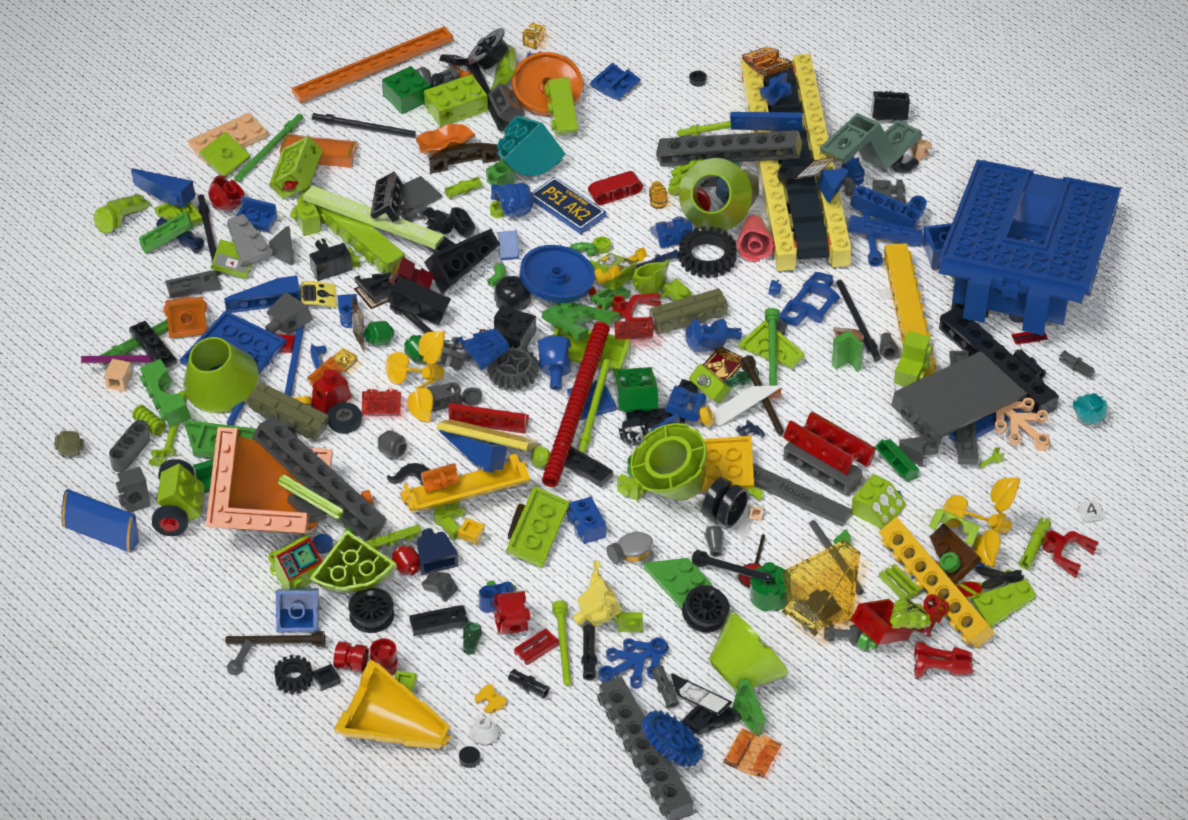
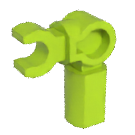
[434,502,465,541]

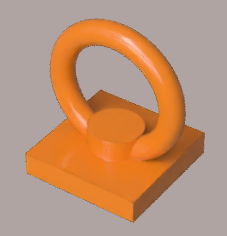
[163,296,208,338]

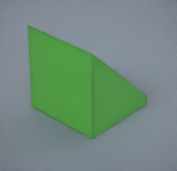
[833,529,851,549]

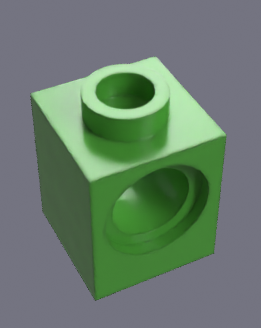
[486,160,515,186]

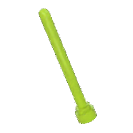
[551,600,572,686]

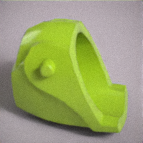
[632,259,669,294]

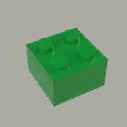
[382,66,431,114]

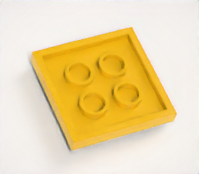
[699,436,754,493]

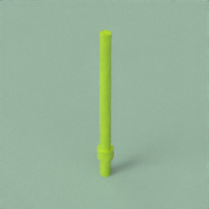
[677,121,731,137]
[578,359,611,454]

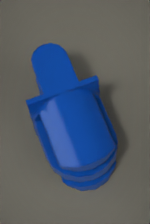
[841,156,865,186]

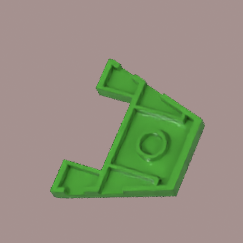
[542,302,620,341]

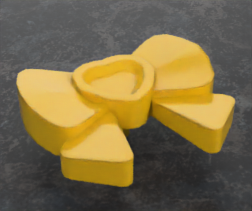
[475,684,507,713]

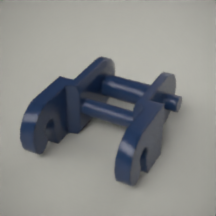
[736,420,765,438]

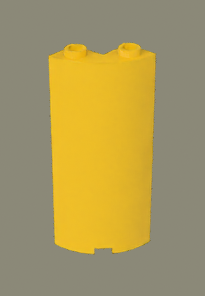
[400,453,530,513]

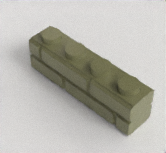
[649,288,728,335]
[248,382,329,441]

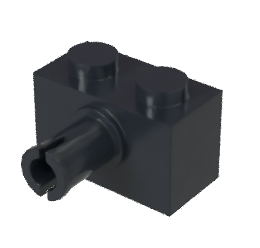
[871,90,910,121]
[309,238,352,281]

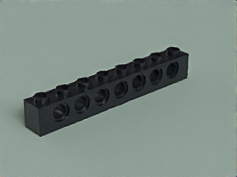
[939,306,1059,418]

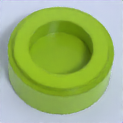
[593,236,611,254]

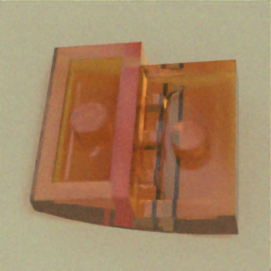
[742,46,792,77]
[723,728,781,778]

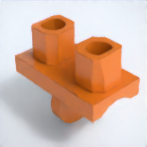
[307,356,344,388]
[421,463,460,493]

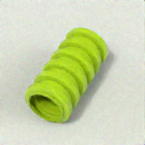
[132,404,166,436]

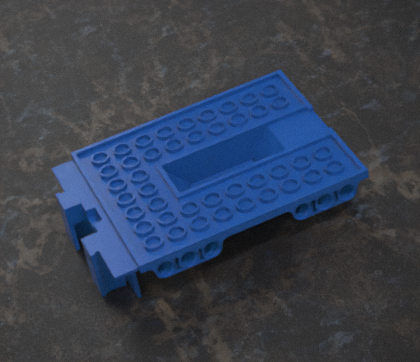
[938,159,1121,335]

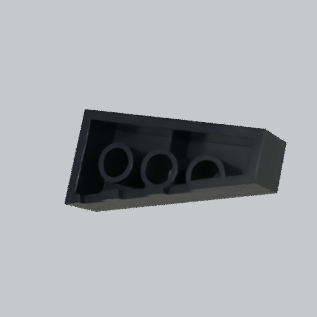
[424,229,500,294]

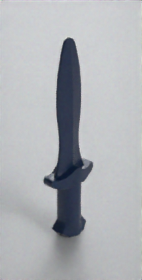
[636,250,679,269]

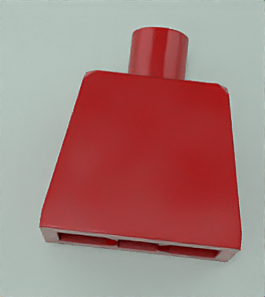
[311,369,352,415]

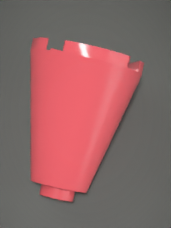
[737,215,774,262]

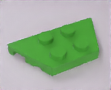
[184,420,256,458]
[644,558,712,610]

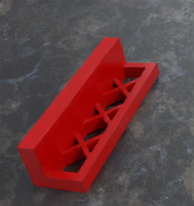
[448,403,529,434]

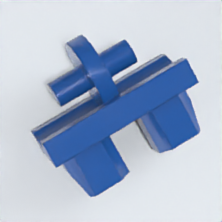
[760,72,792,105]

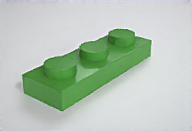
[139,211,193,254]

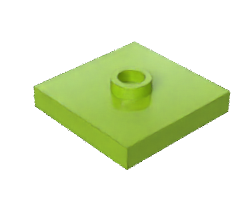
[199,132,251,176]

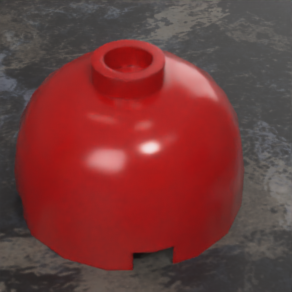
[208,175,245,211]

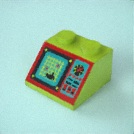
[274,534,323,588]

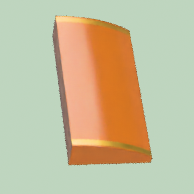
[279,134,358,168]

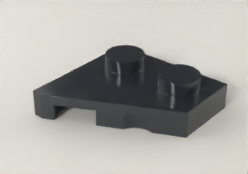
[354,272,394,302]
[682,705,741,735]

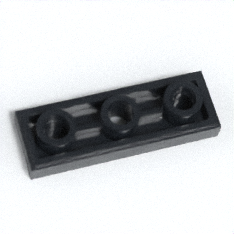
[129,320,177,368]

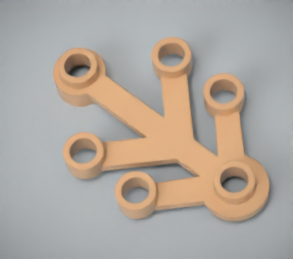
[994,398,1050,451]

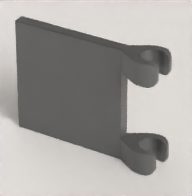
[400,176,443,218]

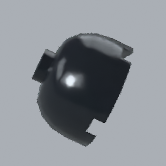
[494,276,531,311]

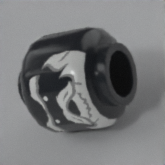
[619,417,648,445]

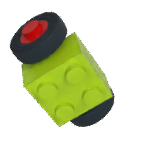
[152,459,205,536]

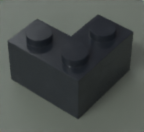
[494,305,537,350]

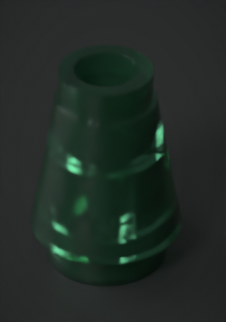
[462,622,483,655]

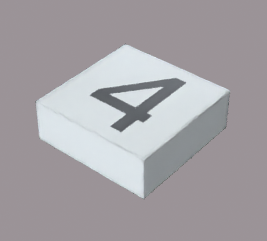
[1078,500,1104,523]

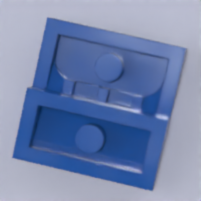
[590,63,641,100]

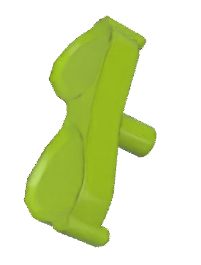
[746,488,764,501]

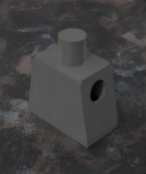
[265,292,313,335]

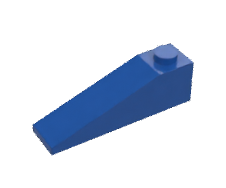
[131,168,196,208]
[224,275,301,313]
[439,430,507,473]

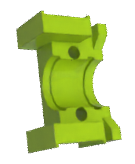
[929,508,980,546]

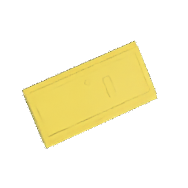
[436,419,539,451]

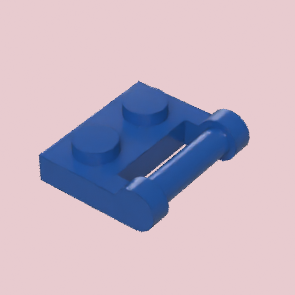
[665,386,706,422]

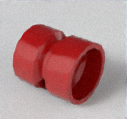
[370,638,398,675]
[333,641,369,673]

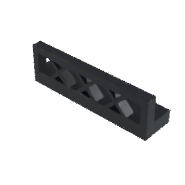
[370,171,404,222]

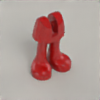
[914,642,973,678]

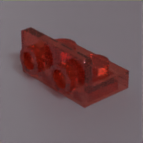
[614,320,653,340]
[361,389,402,416]

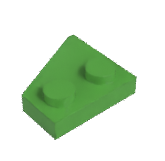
[732,678,766,737]

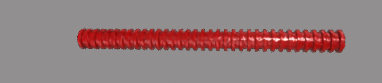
[541,322,610,487]

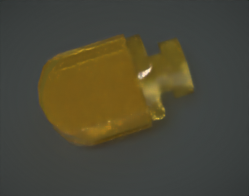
[649,181,668,209]

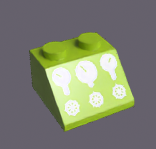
[852,473,906,529]

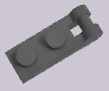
[165,270,221,299]

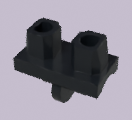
[423,207,454,234]

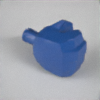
[686,319,742,352]
[537,335,572,390]

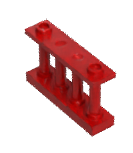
[783,412,877,475]

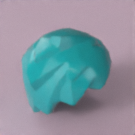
[1072,393,1108,424]

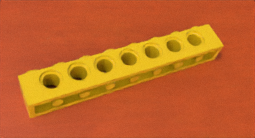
[879,516,995,649]

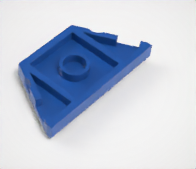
[458,328,510,370]

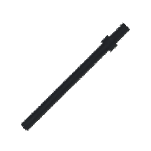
[312,113,416,138]
[197,194,222,276]
[836,279,881,361]

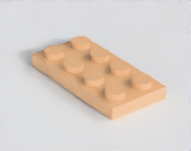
[188,112,268,165]

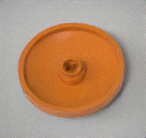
[512,52,583,116]

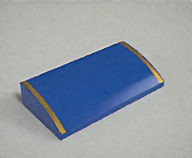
[61,489,139,553]

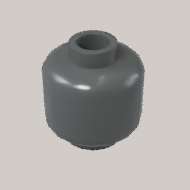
[377,430,407,459]

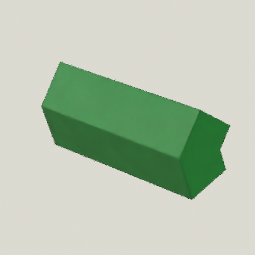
[875,438,919,482]

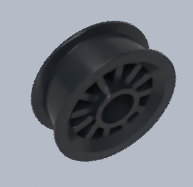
[682,585,730,633]
[348,588,395,633]

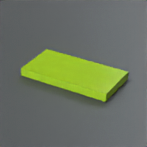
[505,486,570,568]

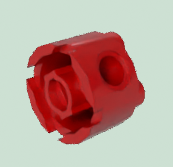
[493,591,530,635]

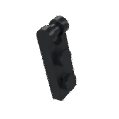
[409,605,470,636]

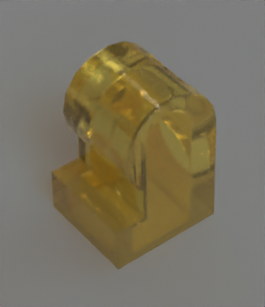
[522,22,546,50]

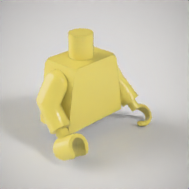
[573,560,623,627]

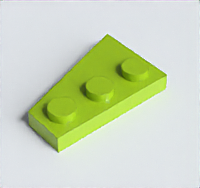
[971,579,1036,629]

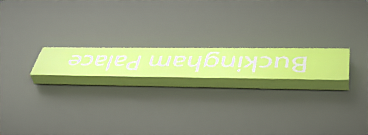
[303,186,444,249]

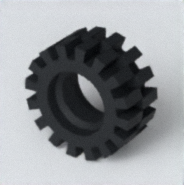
[274,655,313,695]

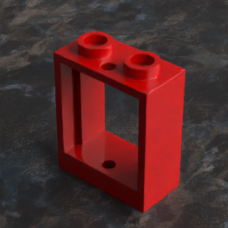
[850,599,914,645]

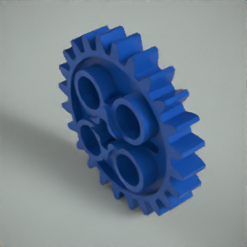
[641,710,704,768]

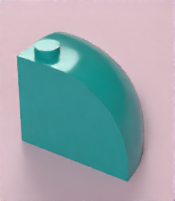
[497,115,566,176]

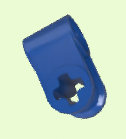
[337,294,358,328]
[479,581,515,613]

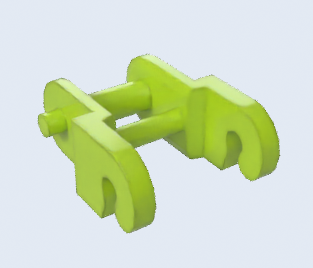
[148,448,176,466]

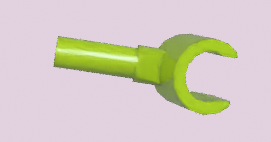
[348,248,360,267]
[979,447,1005,468]

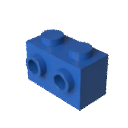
[567,496,606,544]

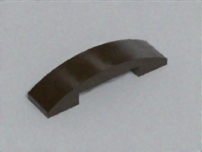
[429,143,500,174]

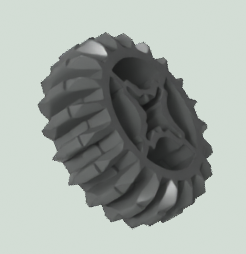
[487,346,539,391]

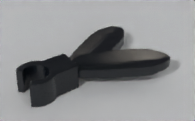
[976,567,1024,589]

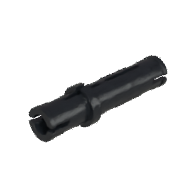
[581,624,598,681]

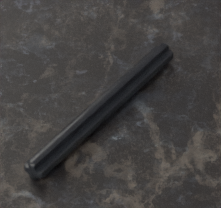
[467,63,508,132]

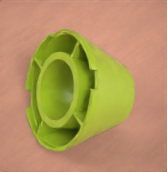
[679,158,752,231]
[183,337,259,413]
[630,423,707,501]
[708,611,789,692]

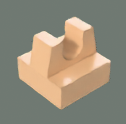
[910,137,932,161]

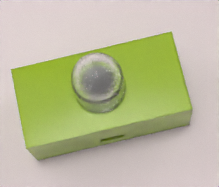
[688,363,732,404]

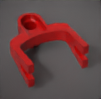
[612,293,662,332]
[1043,530,1099,578]

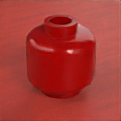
[391,545,420,576]

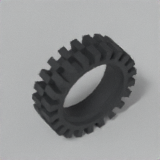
[679,226,737,278]

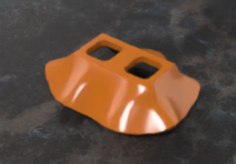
[416,124,476,156]

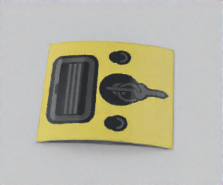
[301,281,337,308]

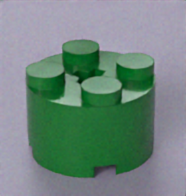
[750,562,791,612]

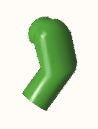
[487,263,507,287]

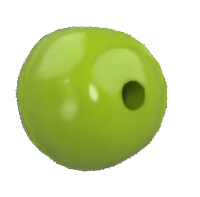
[531,446,550,467]

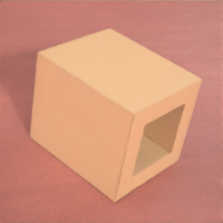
[104,359,133,392]

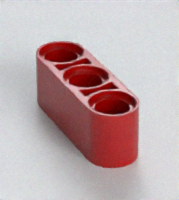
[588,171,643,205]

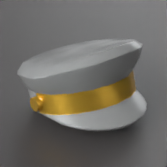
[617,532,654,565]

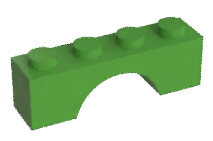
[139,359,191,427]

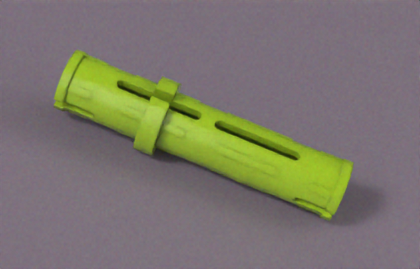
[1019,517,1052,570]

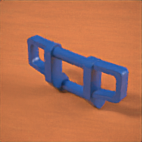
[780,272,840,326]

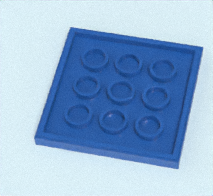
[179,310,287,371]

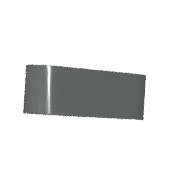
[109,420,150,472]

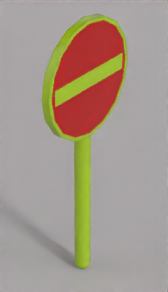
[956,569,1011,599]

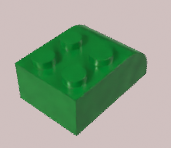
[613,367,658,413]

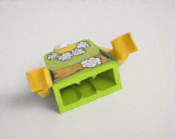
[590,247,648,291]

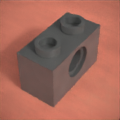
[488,83,525,123]
[115,466,150,513]

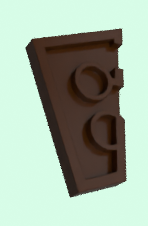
[929,524,982,585]

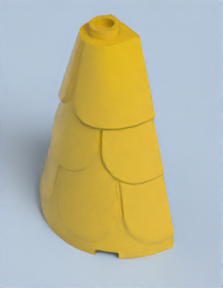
[334,660,451,749]

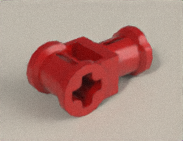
[914,594,949,638]

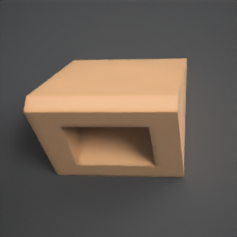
[749,506,764,521]

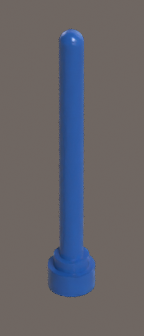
[862,212,883,267]
[227,349,273,426]

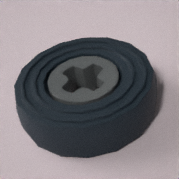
[327,402,362,434]

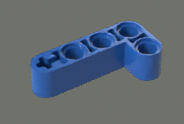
[850,186,927,229]

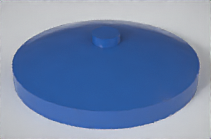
[519,245,595,303]

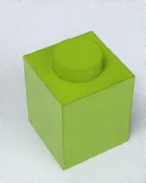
[296,204,321,236]

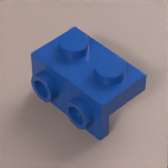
[236,197,277,232]
[650,216,694,248]

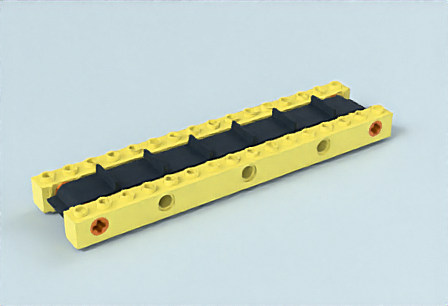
[740,54,851,271]

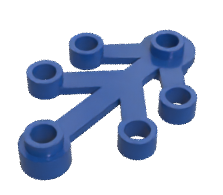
[599,637,669,689]

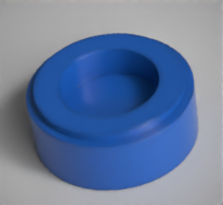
[313,534,333,554]

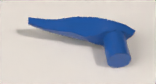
[310,344,327,369]

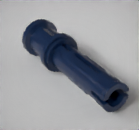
[156,218,204,253]

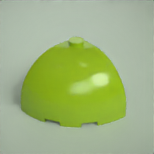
[310,530,397,593]

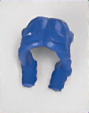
[490,183,534,217]

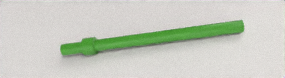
[234,113,304,182]

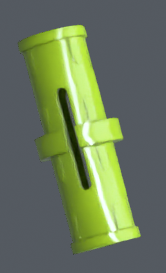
[444,176,482,199]

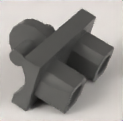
[437,337,470,370]

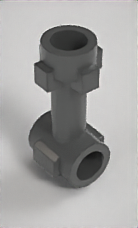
[824,624,863,644]

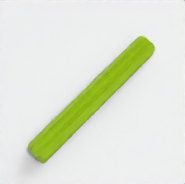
[278,475,344,520]

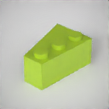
[544,77,578,136]

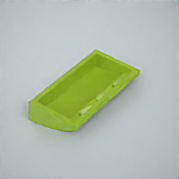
[553,325,631,370]

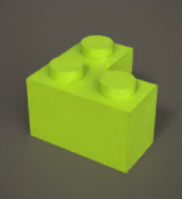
[894,331,933,387]

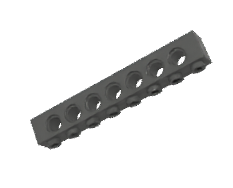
[656,130,802,167]
[252,416,387,542]
[597,677,693,820]

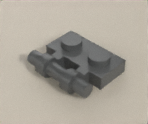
[872,179,906,203]

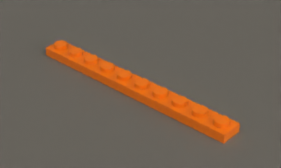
[292,26,453,103]

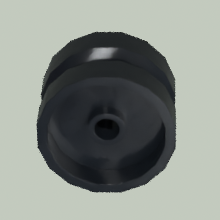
[702,477,749,528]

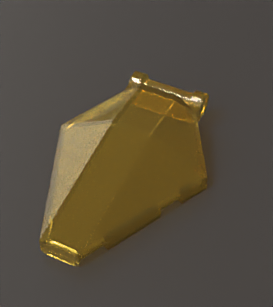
[781,540,860,637]

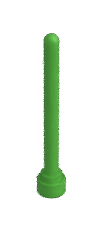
[764,308,780,386]

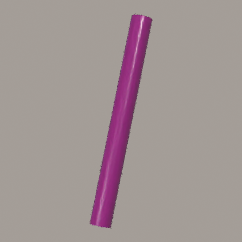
[80,355,153,363]

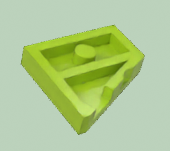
[154,201,203,226]

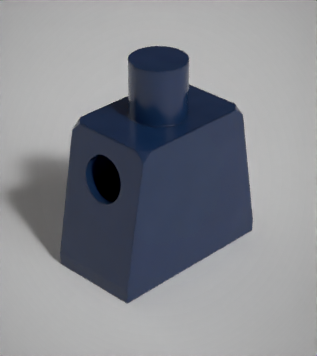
[417,528,458,576]

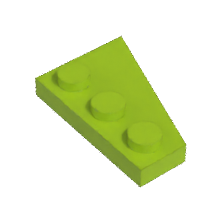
[491,45,516,91]
[738,320,805,369]
[365,524,422,550]

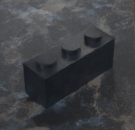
[387,276,451,325]

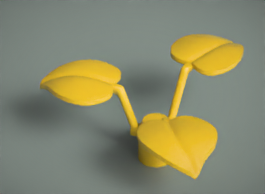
[385,331,445,422]
[942,477,1020,567]

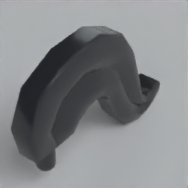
[387,463,430,485]

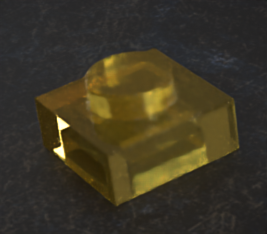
[333,348,358,372]

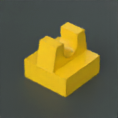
[457,518,485,545]

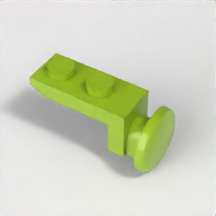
[94,194,151,233]

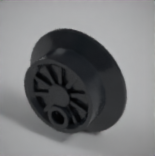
[467,28,509,69]

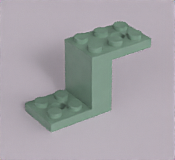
[819,113,923,171]

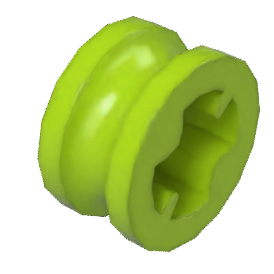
[490,201,505,219]

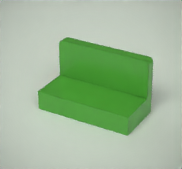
[832,330,863,371]

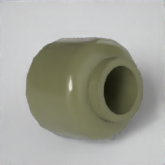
[54,430,84,457]

